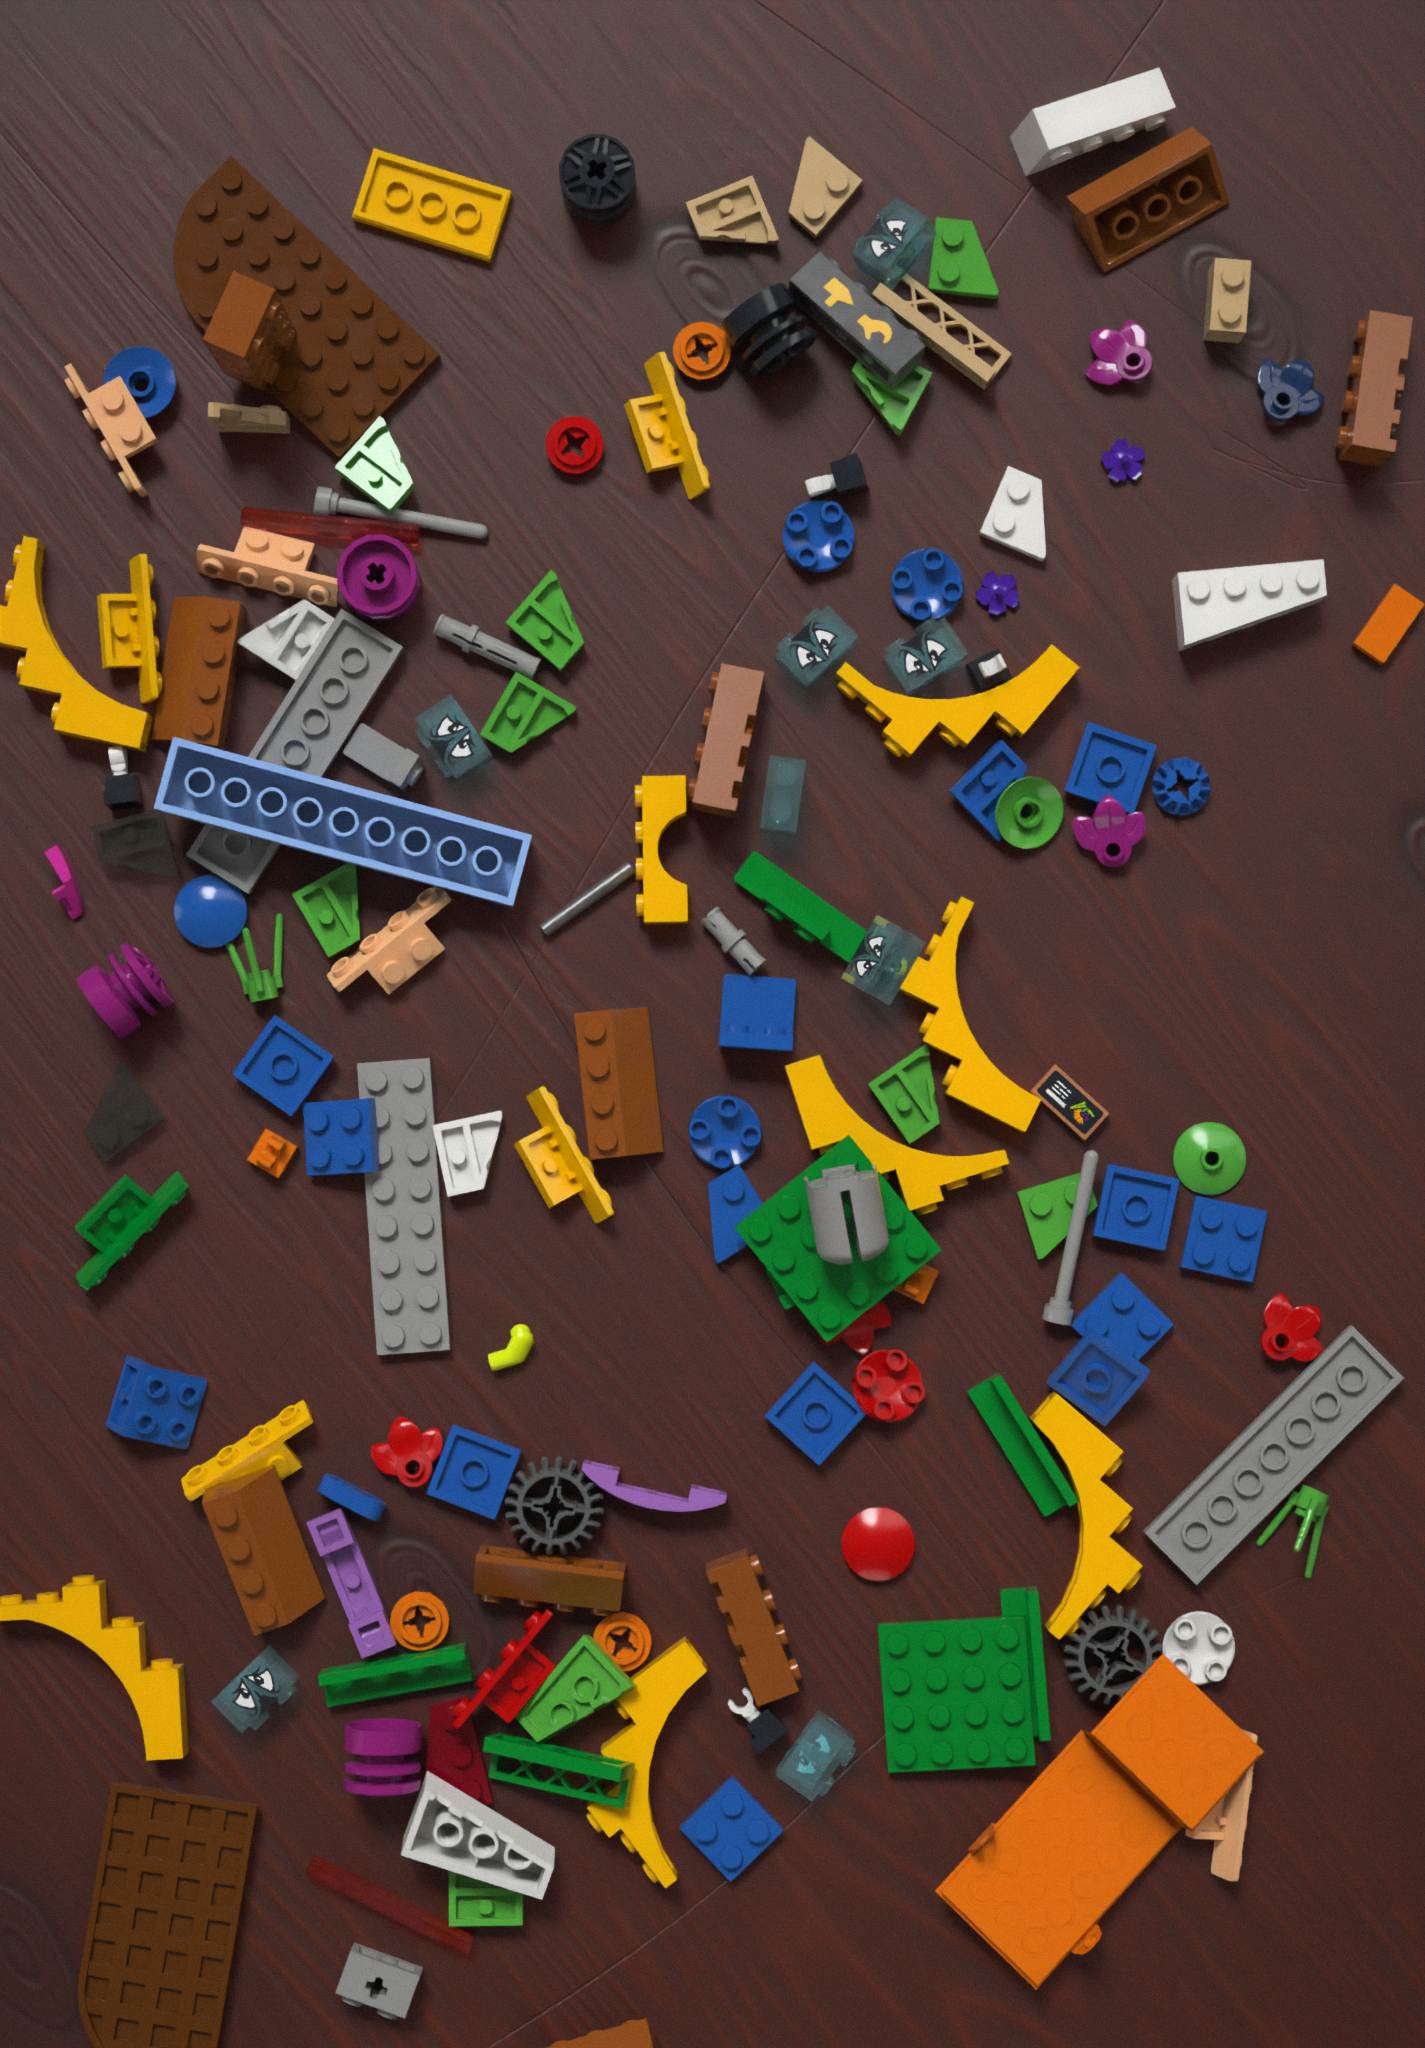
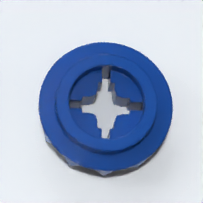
[1152,757,1211,815]

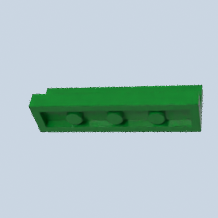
[966,1372,1079,1517]
[1000,1586,1051,1741]
[318,1642,473,1707]
[483,1732,635,1809]

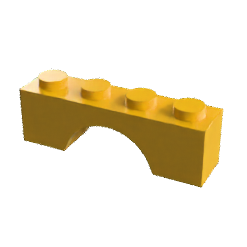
[635,775,688,925]

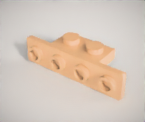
[65,363,158,498]
[196,526,339,607]
[327,887,452,995]
[1185,1729,1257,1882]

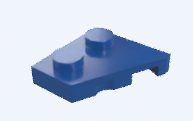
[948,740,1027,841]
[708,1165,763,1264]

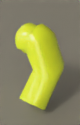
[488,1324,533,1371]

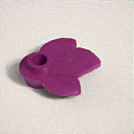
[1085,320,1153,386]
[1073,795,1146,867]

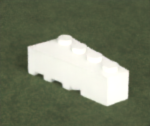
[1010,68,1176,176]
[1172,559,1327,651]
[401,1771,555,1900]

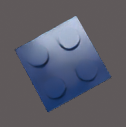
[1063,722,1157,815]
[232,1015,335,1117]
[303,1098,379,1176]
[1092,1164,1180,1251]
[1179,1195,1268,1283]
[1071,1272,1174,1361]
[1046,1327,1150,1426]
[764,1361,866,1465]
[426,1424,522,1520]
[680,1775,784,1882]

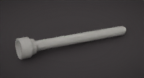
[313,486,488,539]
[1042,1150,1099,1325]

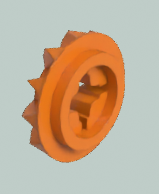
[673,322,731,381]
[390,1591,449,1651]
[593,1611,652,1671]

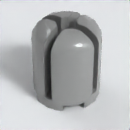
[803,1164,889,1265]

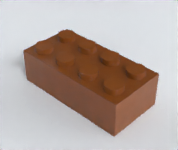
[202,271,295,392]

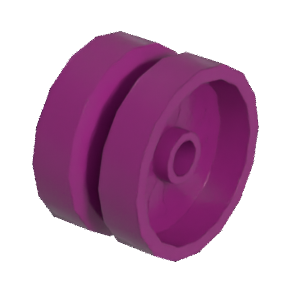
[337,534,421,622]

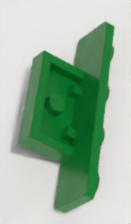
[734,851,870,963]
[74,1171,188,1291]

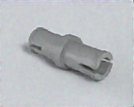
[700,907,767,976]

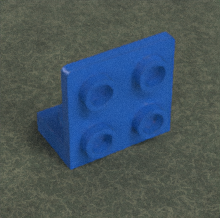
[719,974,796,1052]
[105,1355,207,1449]

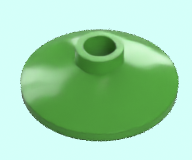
[995,777,1063,849]
[1173,1122,1246,1195]

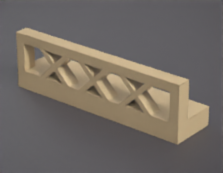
[871,266,1012,390]

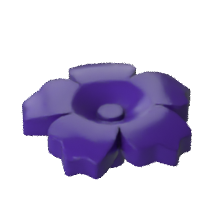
[1100,438,1145,483]
[976,571,1020,616]

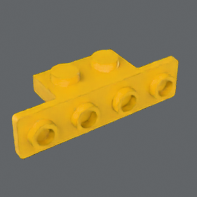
[624,351,710,499]
[97,554,162,703]
[514,1086,614,1224]
[181,1400,313,1501]

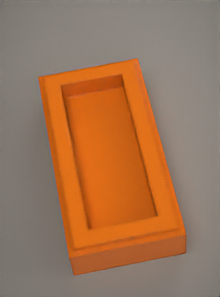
[1352,584,1425,665]

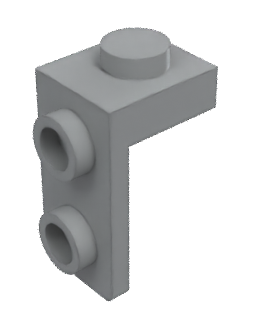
[343,723,423,791]

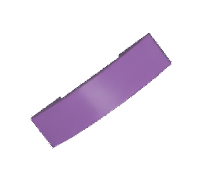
[582,1459,727,1512]
[306,1508,397,1659]

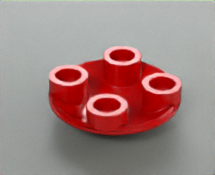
[852,1349,925,1423]
[842,1507,915,1581]

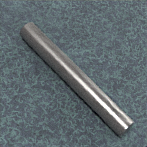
[539,861,636,937]

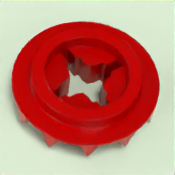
[546,416,604,475]

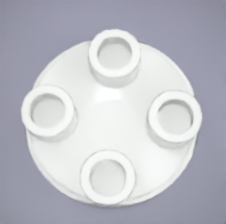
[1162,1611,1235,1685]

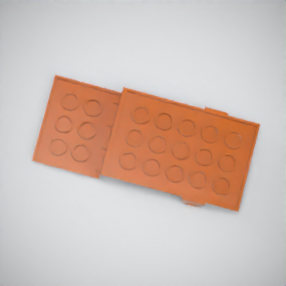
[935,1654,1264,1990]

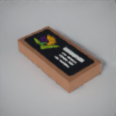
[1030,1064,1109,1140]

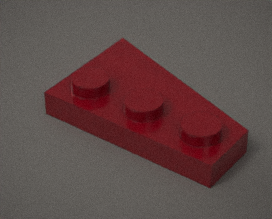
[425,1694,494,1806]

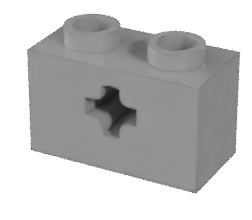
[335,1942,423,2019]

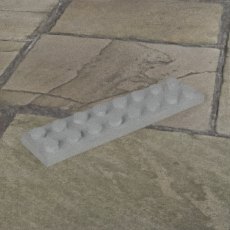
[186,609,404,895]
[357,1058,451,1355]
[1143,1325,1404,1585]

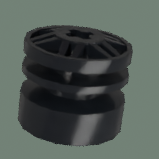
[559,134,636,226]
[721,283,818,379]

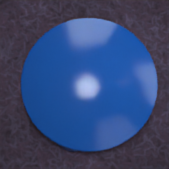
[782,500,854,572]
[891,548,963,622]
[174,875,248,948]
[688,1095,761,1168]

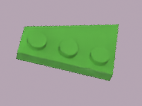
[515,1635,637,1742]

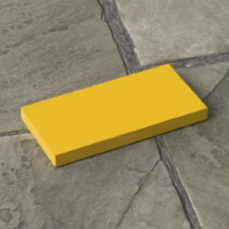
[352,148,512,263]

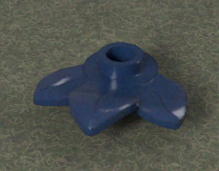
[1257,359,1325,422]

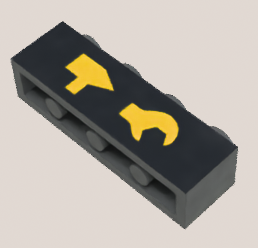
[788,251,925,390]

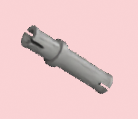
[433,613,541,680]

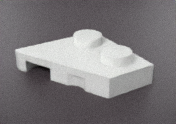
[979,466,1046,562]
[237,599,335,681]
[432,1110,503,1197]

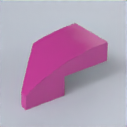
[44,845,83,920]

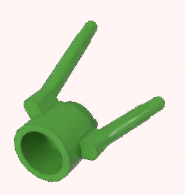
[226,913,284,1003]
[1256,1485,1330,1578]

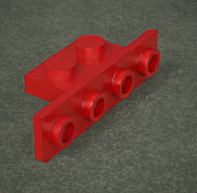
[450,1609,556,1730]

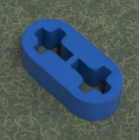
[317,1473,387,1521]

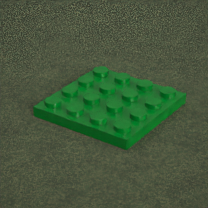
[734,1135,942,1342]
[878,1615,1036,1773]

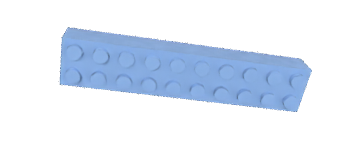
[154,737,532,907]

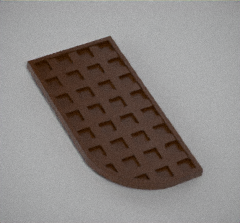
[173,156,441,460]
[77,1781,259,2048]

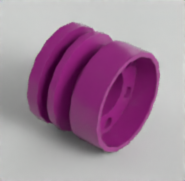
[77,941,174,1039]
[343,1718,422,1797]

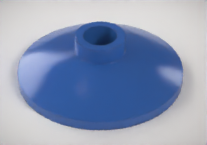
[103,346,176,419]

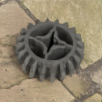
[505,1456,604,1556]
[1063,1604,1163,1705]

